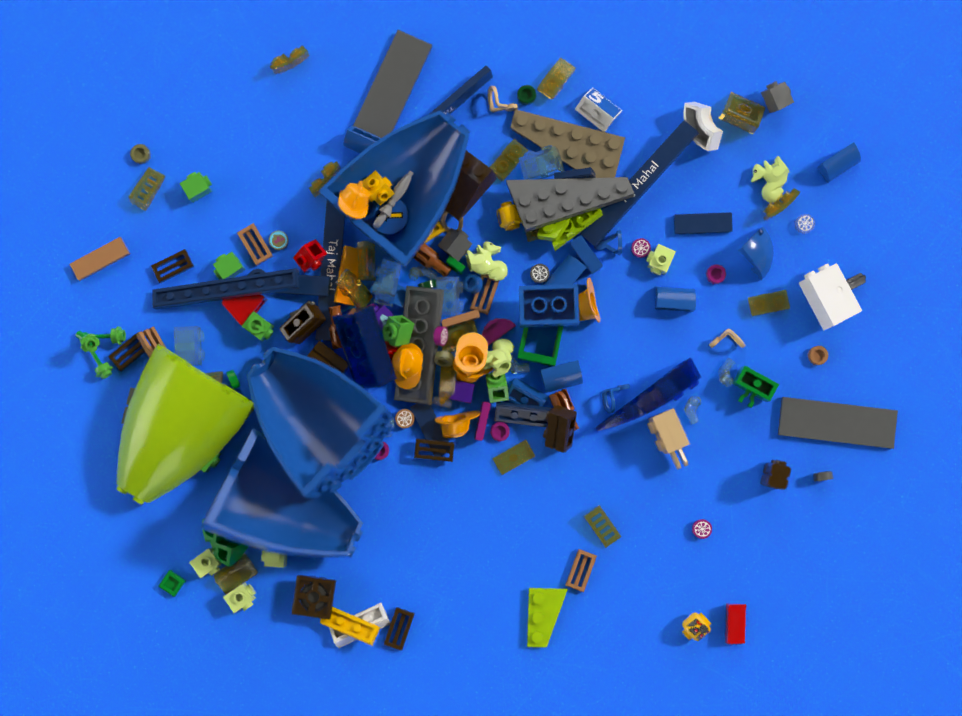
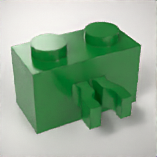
[732,366,779,408]

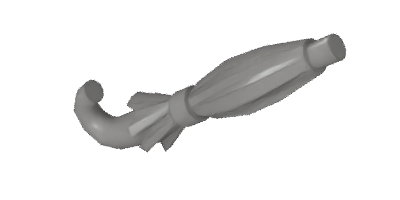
[373,171,414,229]

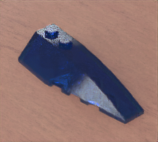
[594,358,701,431]

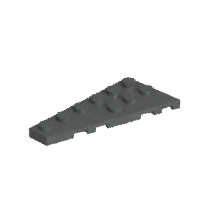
[506,177,634,232]

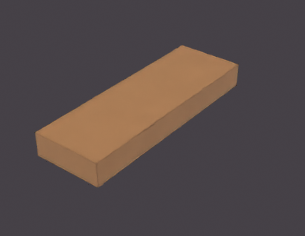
[70,237,130,281]

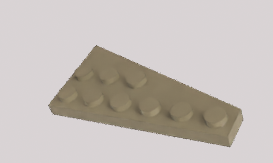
[510,109,625,178]

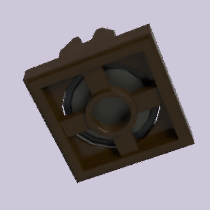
[292,575,336,619]

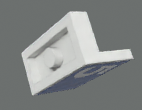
[575,88,622,132]

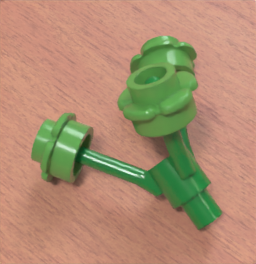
[76,326,126,379]

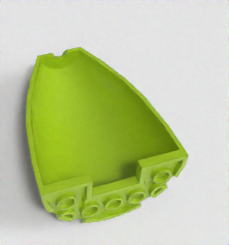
[116,344,255,505]

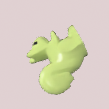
[751,156,790,203]
[465,241,508,281]
[483,339,514,377]

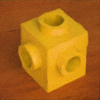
[363,170,395,206]

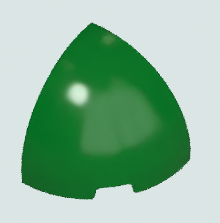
[202,518,248,567]

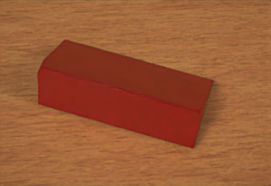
[725,603,746,644]

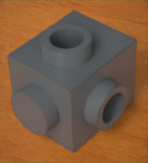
[761,81,794,113]
[438,228,472,261]

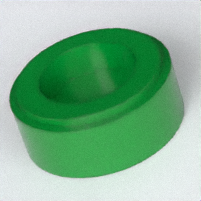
[226,370,241,389]

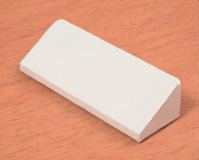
[329,603,391,648]

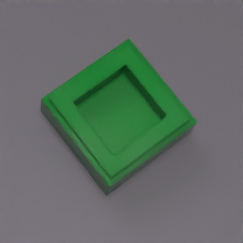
[446,255,465,275]
[159,570,186,597]

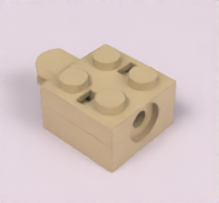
[647,408,690,470]

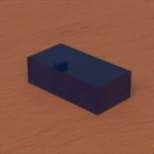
[332,305,397,388]

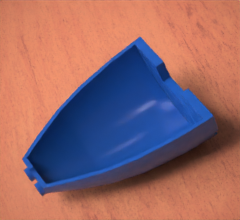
[319,111,470,267]
[246,347,392,498]
[201,428,363,558]

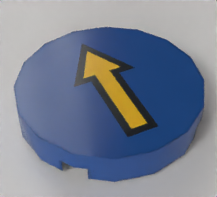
[371,197,409,235]

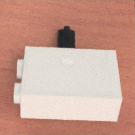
[799,263,866,331]

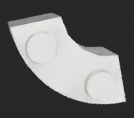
[683,102,723,151]

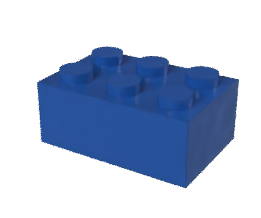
[519,284,579,328]

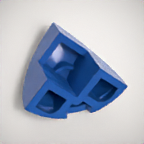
[738,227,774,280]

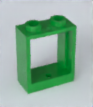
[517,326,563,366]

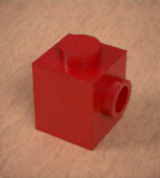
[293,239,327,273]

